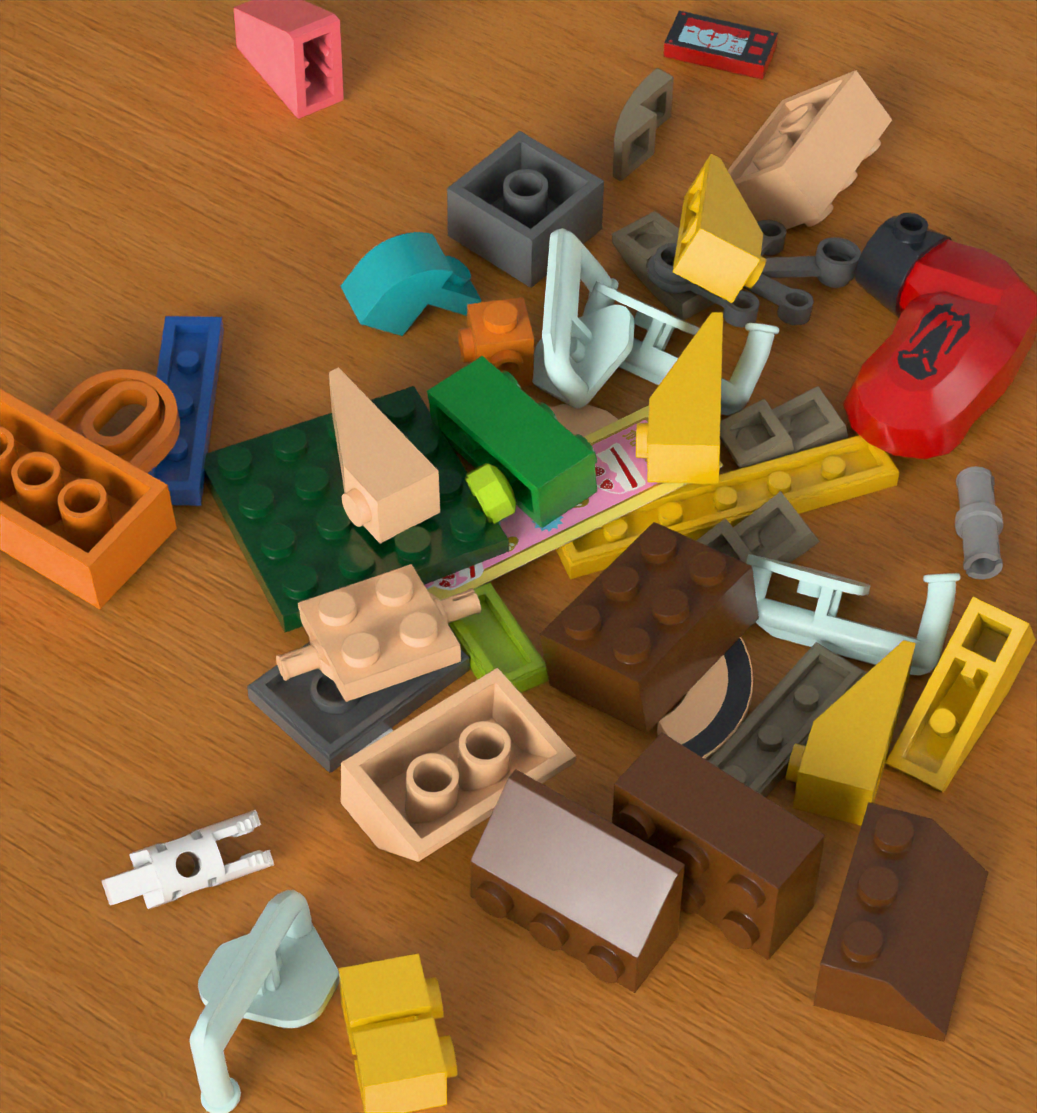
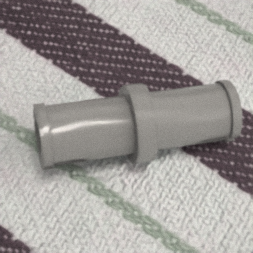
[955,466,1004,579]

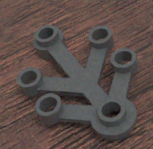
[647,220,861,327]

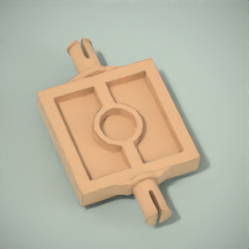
[276,564,481,702]

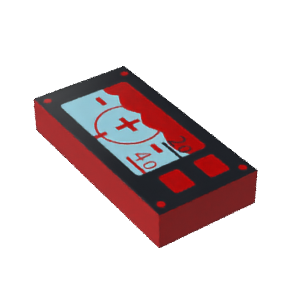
[663,10,778,80]

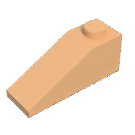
[329,367,440,544]

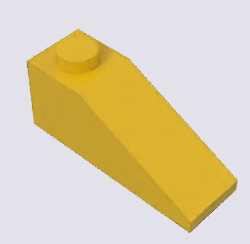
[673,154,766,303]
[636,312,723,484]
[885,597,1036,793]
[786,640,916,826]

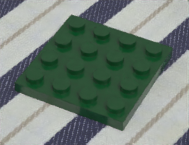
[204,386,509,633]

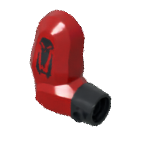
[843,213,1037,460]

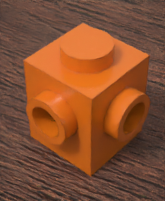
[458,297,534,387]

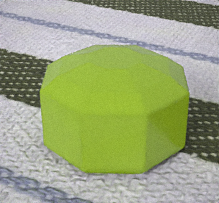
[465,463,516,524]

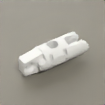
[102,810,274,909]

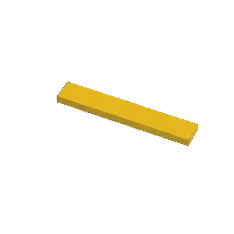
[555,435,899,579]

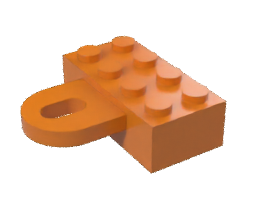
[0,369,180,609]

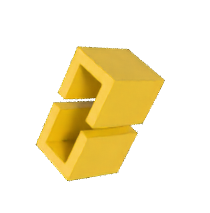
[339,953,457,1113]

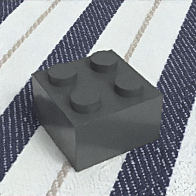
[447,131,604,288]

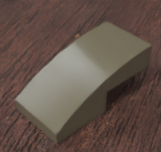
[613,68,674,181]
[612,211,715,320]
[720,386,848,469]
[696,491,820,574]

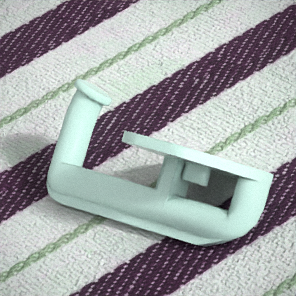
[532,228,634,408]
[583,281,779,416]
[746,554,961,675]
[190,890,340,1113]

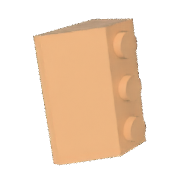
[727,70,892,230]
[341,668,576,862]

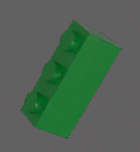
[427,356,597,528]

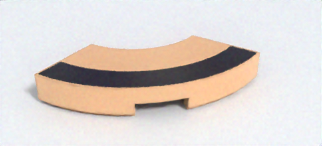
[657,637,753,761]

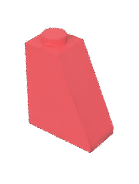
[233,0,344,119]

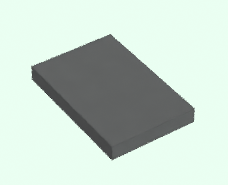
[247,642,470,773]

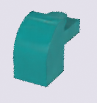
[340,232,482,336]

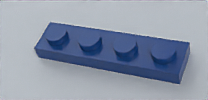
[148,316,224,506]

